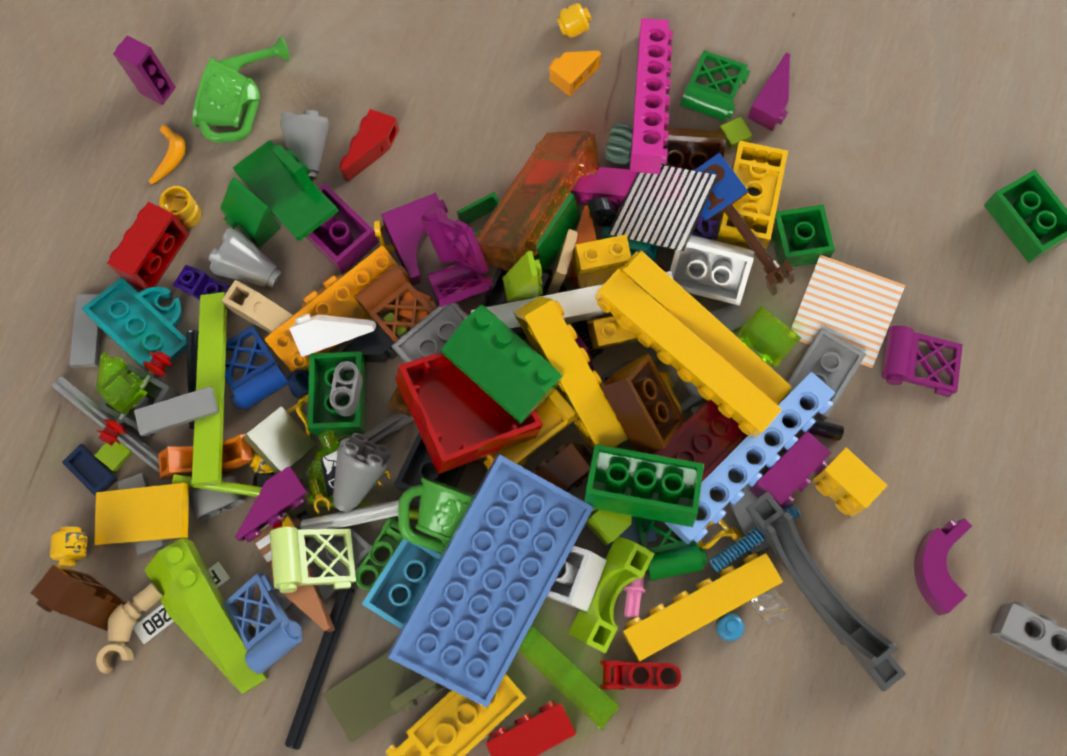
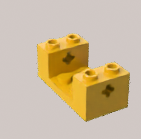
[716,141,788,250]
[572,235,638,350]

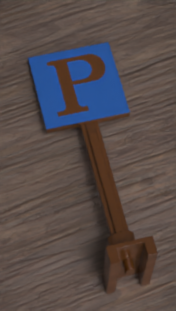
[678,153,794,296]

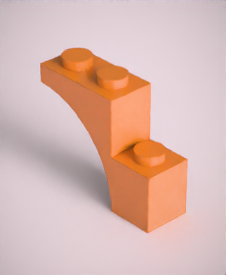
[158,434,254,479]

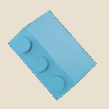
[362,538,442,629]

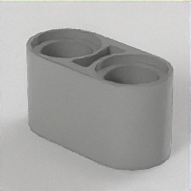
[330,361,363,417]
[189,476,245,521]

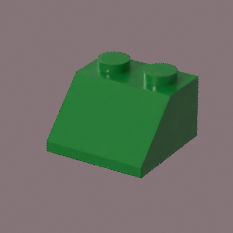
[220,177,281,248]

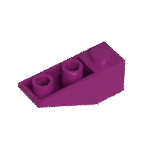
[235,466,311,542]

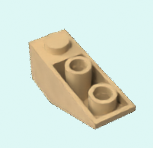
[221,280,293,333]

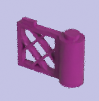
[422,207,489,274]
[427,263,493,307]
[881,325,963,397]

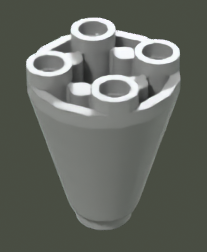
[280,110,329,180]
[209,228,282,289]
[333,433,392,512]

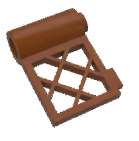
[354,265,438,343]

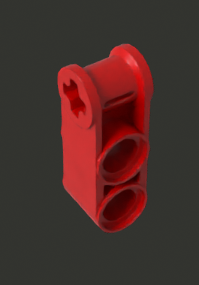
[600,660,682,690]

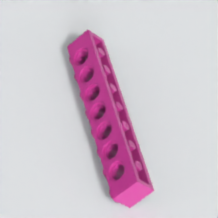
[630,18,673,174]

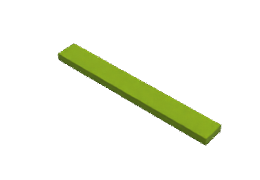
[192,292,227,487]

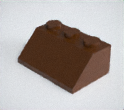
[660,127,726,175]
[601,353,685,453]

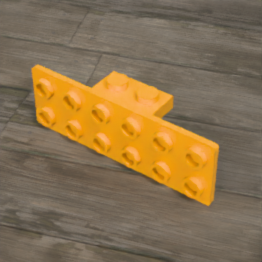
[265,246,411,372]

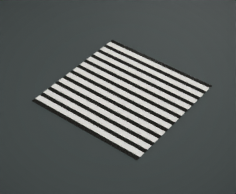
[608,165,719,251]

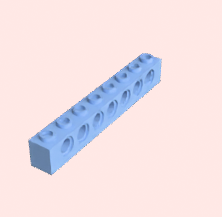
[665,372,835,545]

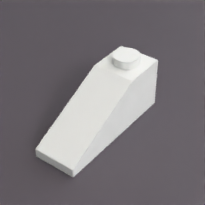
[289,314,377,357]

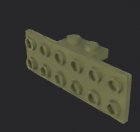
[324,651,442,742]

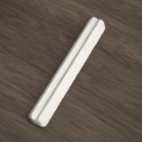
[300,500,399,530]

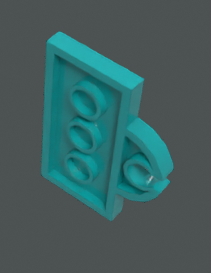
[81,277,187,372]

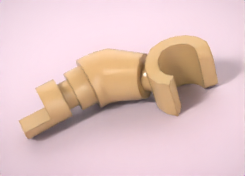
[96,583,164,674]

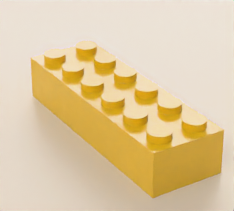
[513,296,628,450]

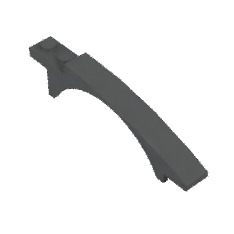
[746,491,906,691]

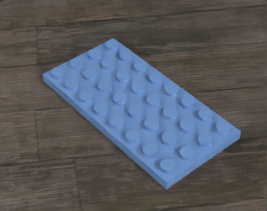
[387,454,594,707]

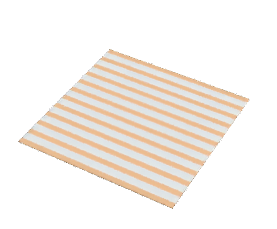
[788,255,905,368]

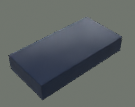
[62,444,118,497]

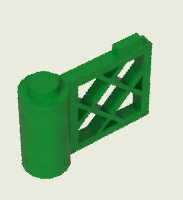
[680,50,750,122]
[634,516,707,582]

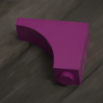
[381,193,448,286]

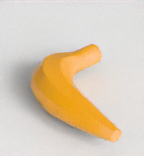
[148,125,186,185]

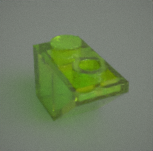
[96,351,147,415]

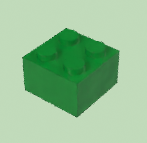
[771,204,835,267]

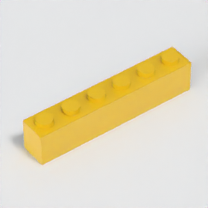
[622,552,783,662]

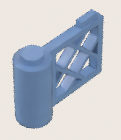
[223,572,303,673]

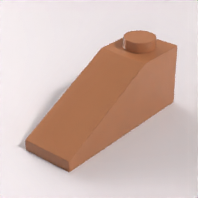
[269,556,335,632]

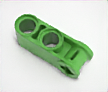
[356,516,415,592]

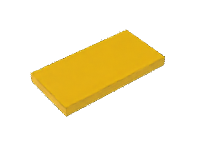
[95,483,189,545]

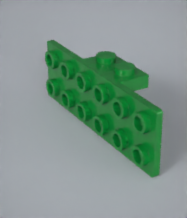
[233,140,338,241]

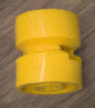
[159,186,202,229]

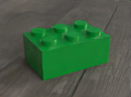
[984,169,1067,263]
[308,352,366,436]

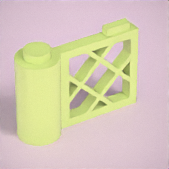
[270,527,356,593]

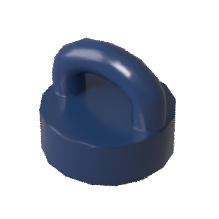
[288,369,309,398]

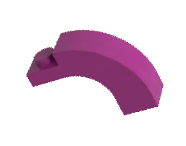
[914,518,972,615]

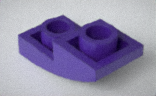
[173,265,231,300]

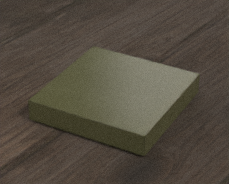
[243,406,316,474]

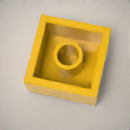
[812,448,888,517]

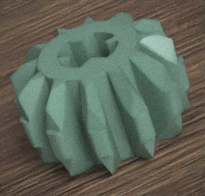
[605,123,633,165]

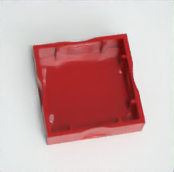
[395,353,543,474]

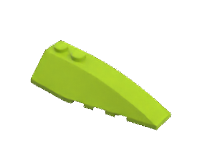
[144,538,267,694]

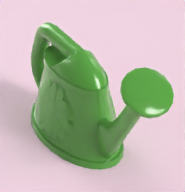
[192,36,290,143]
[398,477,475,553]

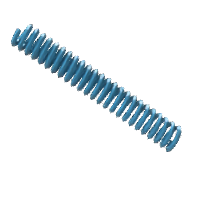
[710,504,801,572]

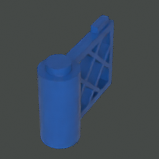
[225,325,288,411]

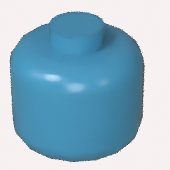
[715,613,744,642]

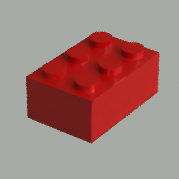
[107,201,190,291]

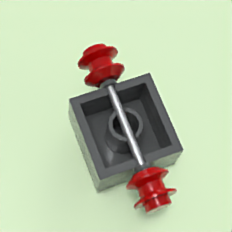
[96,350,180,446]

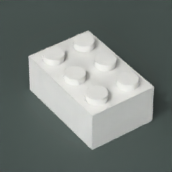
[670,233,754,306]

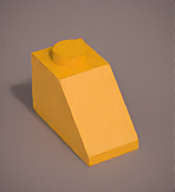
[549,50,602,97]

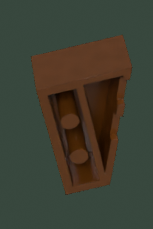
[534,443,593,492]
[31,565,126,631]

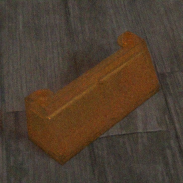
[475,130,600,271]

